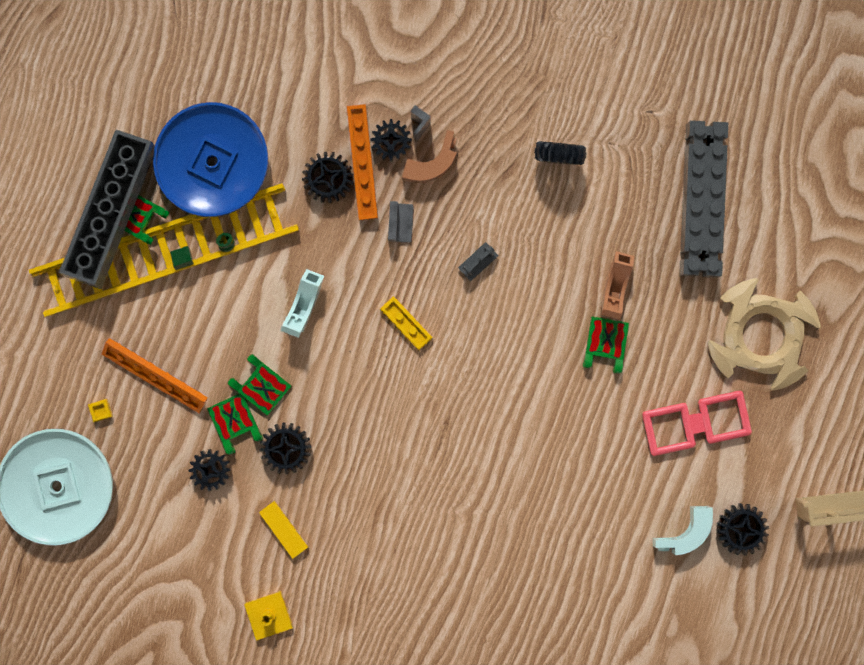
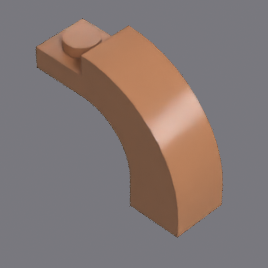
[402,130,457,183]
[600,251,634,320]

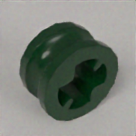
[216,233,235,252]

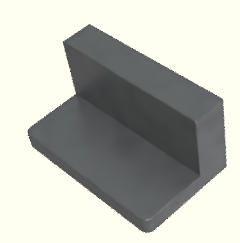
[411,105,431,141]
[388,201,413,242]

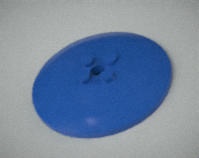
[153,102,268,217]

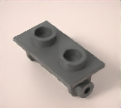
[458,242,499,282]

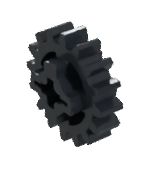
[370,119,412,162]
[188,449,231,491]

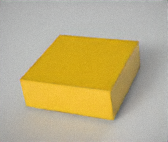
[88,399,113,423]

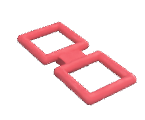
[642,390,752,456]

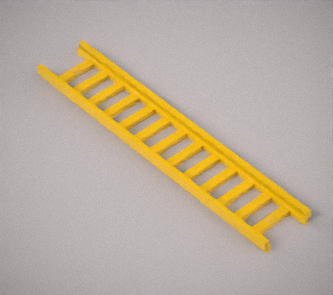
[29,183,299,317]

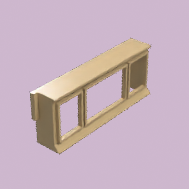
[795,490,864,527]

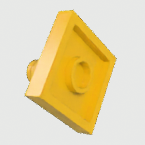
[244,591,293,641]

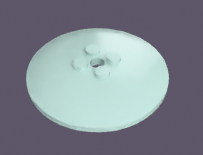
[0,429,113,545]

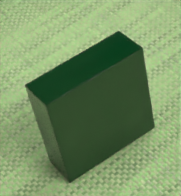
[170,246,194,270]

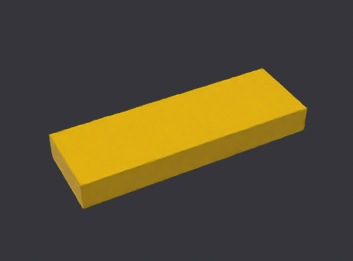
[380,296,433,350]
[259,501,309,559]

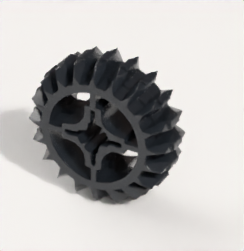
[534,141,587,165]
[302,152,354,204]
[259,422,312,475]
[716,503,769,556]

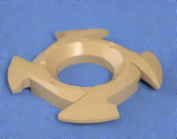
[707,278,821,391]

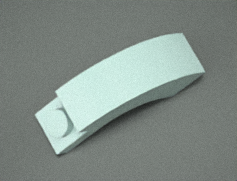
[281,269,324,338]
[652,506,713,555]

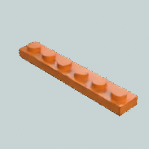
[347,104,378,221]
[102,338,208,414]

